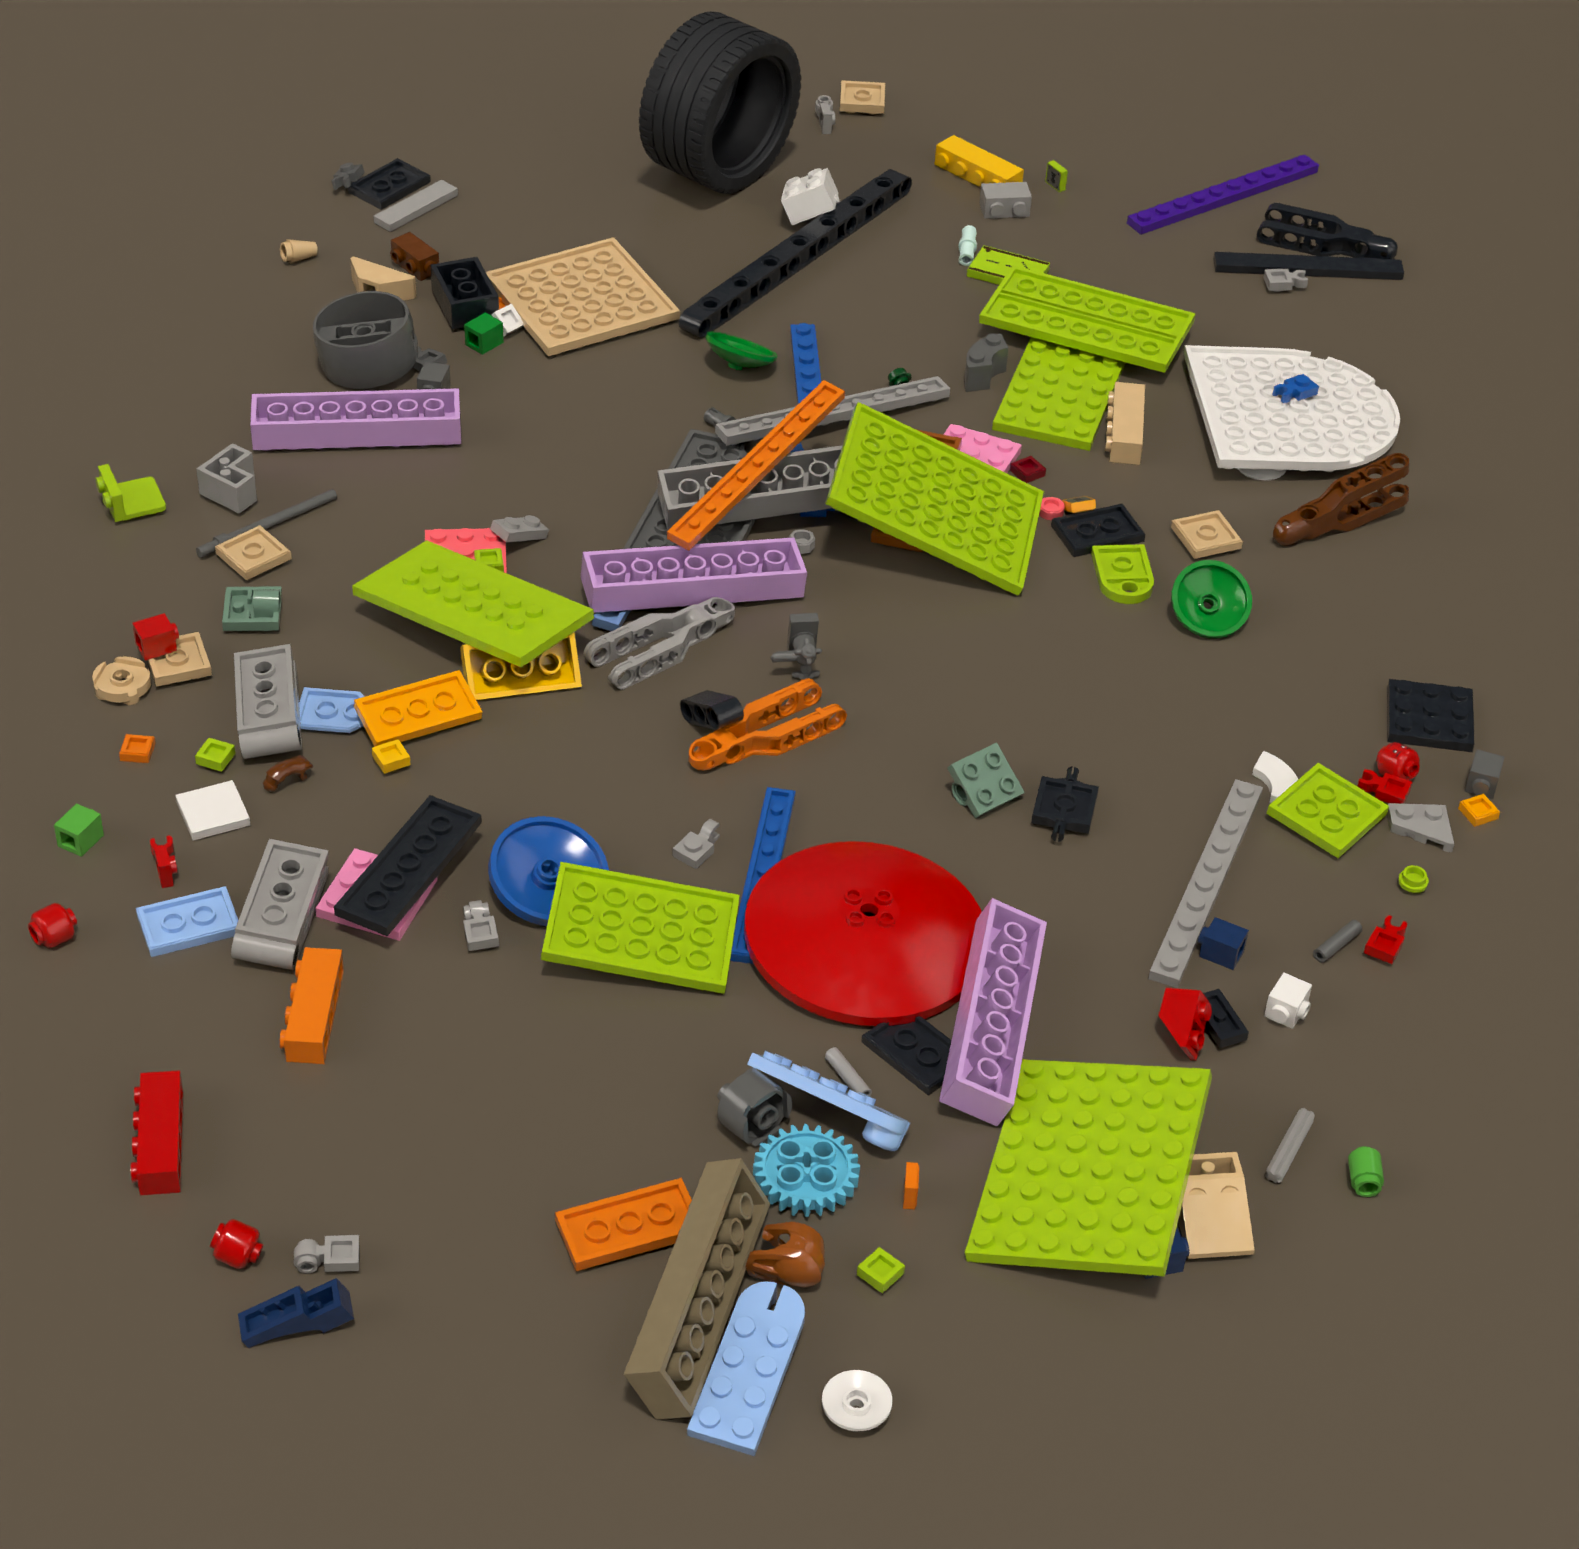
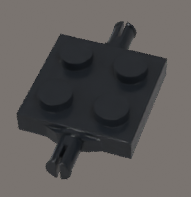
[1031,766,1099,842]

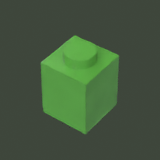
[54,803,104,857]

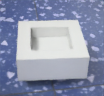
[491,303,524,337]

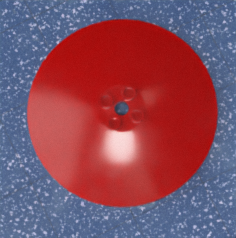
[744,841,982,1026]

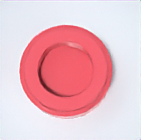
[1039,497,1065,520]

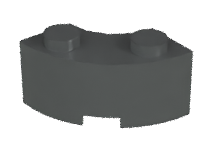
[964,333,1009,392]

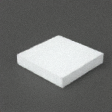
[175,780,250,841]

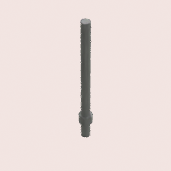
[196,489,337,558]

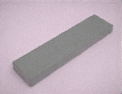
[374,179,458,232]

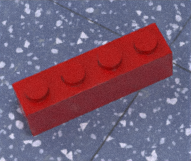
[131,1070,183,1196]

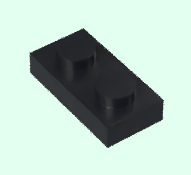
[1203,989,1249,1048]

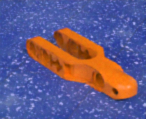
[689,678,847,771]

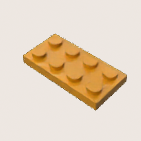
[354,670,483,747]

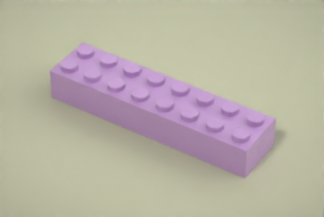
[250,388,461,451]
[581,538,807,613]
[939,898,1047,1126]

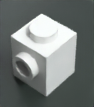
[1264,973,1312,1029]

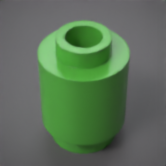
[1348,1146,1384,1197]

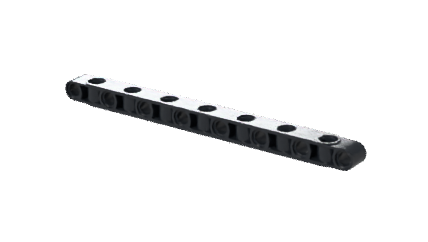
[679,169,912,338]

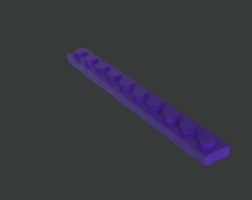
[1127,154,1319,235]

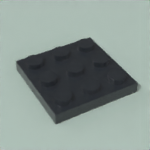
[1387,679,1475,752]

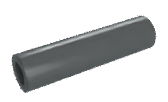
[1313,920,1362,963]

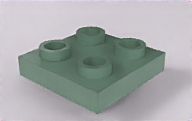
[222,586,282,631]
[947,742,1025,818]

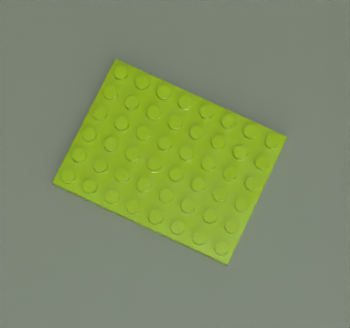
[825,402,1044,596]
[965,1059,1212,1276]

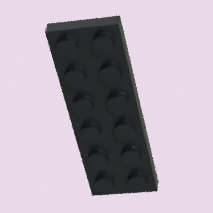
[334,795,482,936]

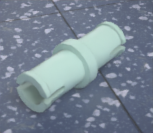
[958,225,977,266]

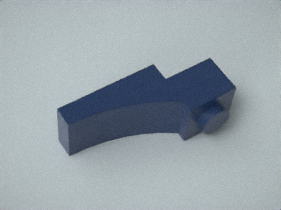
[238,1278,354,1348]

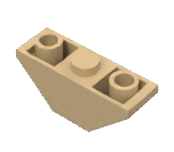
[350,256,416,301]

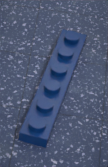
[790,323,821,404]

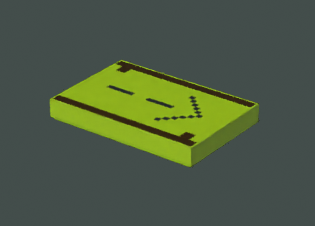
[967,245,1050,285]

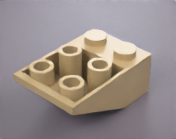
[1178,1152,1255,1259]

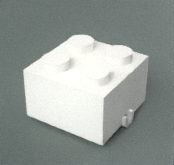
[781,168,840,225]

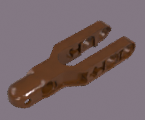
[1273,453,1409,546]

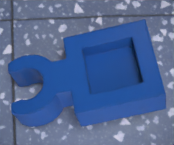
[1272,374,1319,403]

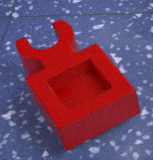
[1357,769,1413,804]
[1364,915,1407,964]

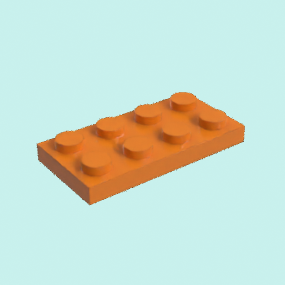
[555,1178,692,1271]

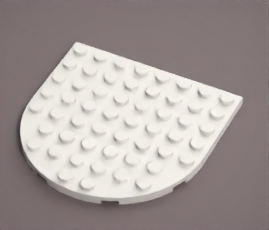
[1183,345,1400,472]

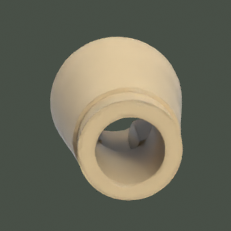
[280,239,318,264]

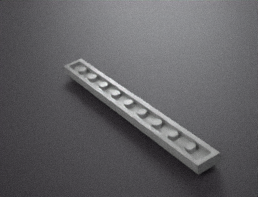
[715,376,950,446]
[1148,779,1263,988]

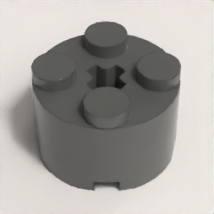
[717,1068,792,1146]

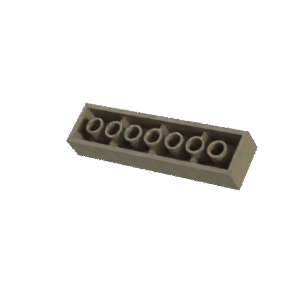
[624,1158,770,1419]

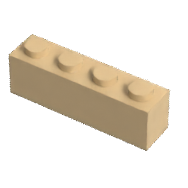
[1105,382,1145,465]

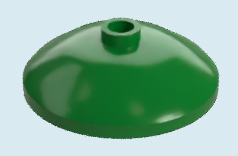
[705,332,778,370]
[1171,560,1252,638]

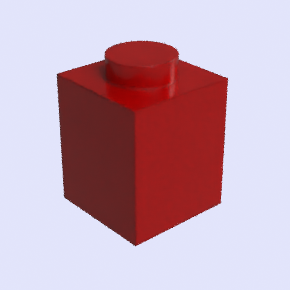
[132,613,179,660]

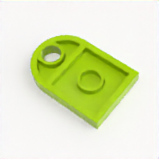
[1091,544,1154,604]

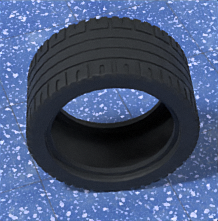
[639,11,801,194]

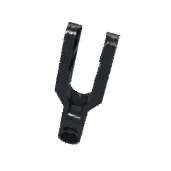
[1257,203,1398,259]

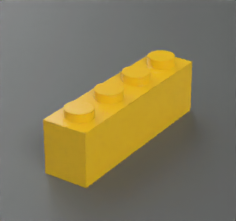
[934,135,1024,188]

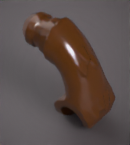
[263,755,313,792]

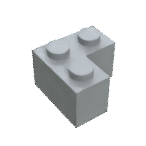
[197,443,257,513]

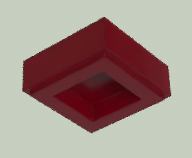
[1010,456,1046,483]

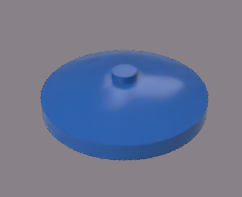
[488,816,609,926]

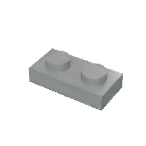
[490,515,549,542]

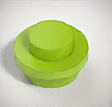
[1398,865,1429,893]

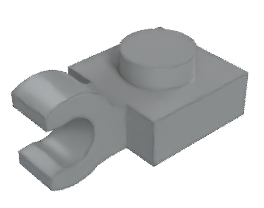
[672,819,720,869]

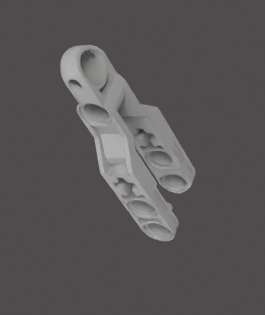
[583,597,735,690]

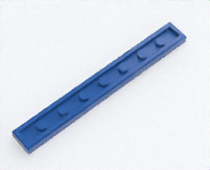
[730,787,796,964]

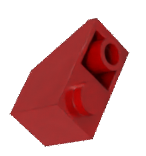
[1158,988,1212,1061]

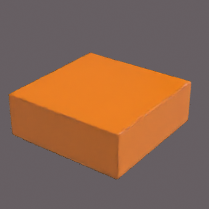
[119,734,156,763]
[903,1162,919,1210]

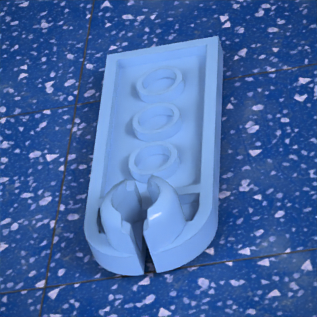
[747,1051,911,1151]
[687,1282,805,1456]

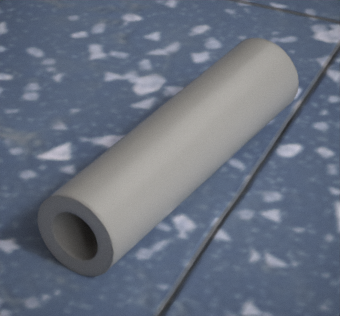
[825,1047,872,1096]

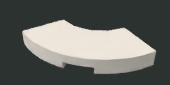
[1252,751,1298,803]

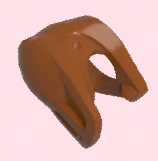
[746,1222,825,1288]

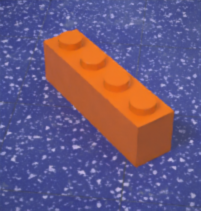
[280,947,344,1064]

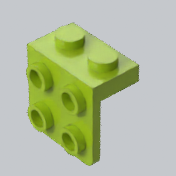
[95,464,166,522]

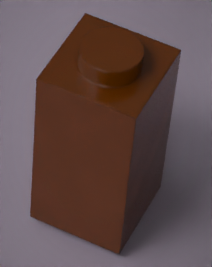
[390,232,439,281]

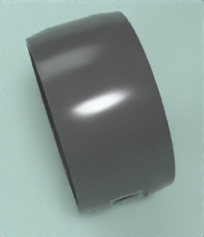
[313,291,418,389]

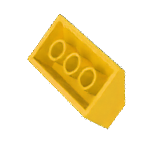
[460,632,582,700]

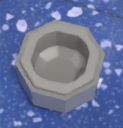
[789,529,815,554]

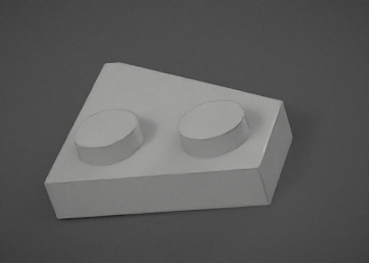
[1387,803,1454,852]

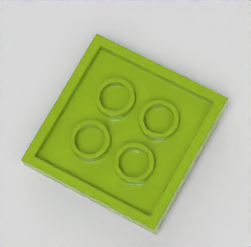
[1266,763,1389,858]

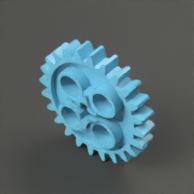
[753,1124,860,1217]

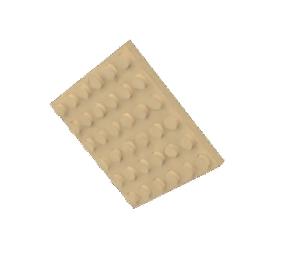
[486,237,680,356]

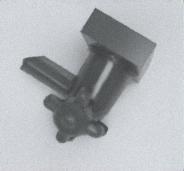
[771,613,822,680]

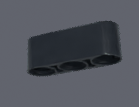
[680,690,744,730]

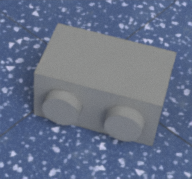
[979,182,1032,218]

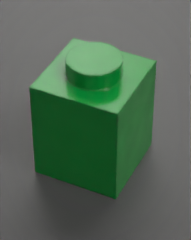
[464,312,504,355]

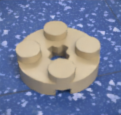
[92,656,151,705]

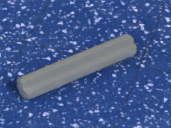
[1265,1108,1315,1183]

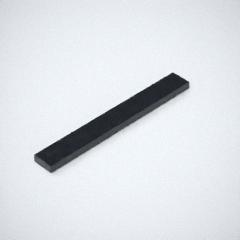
[1213,252,1404,280]

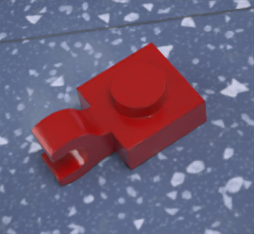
[150,835,178,888]

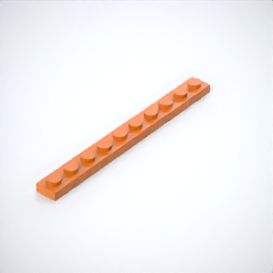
[667,380,845,551]

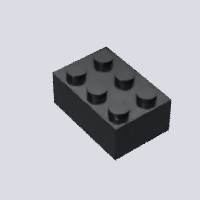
[430,257,499,329]

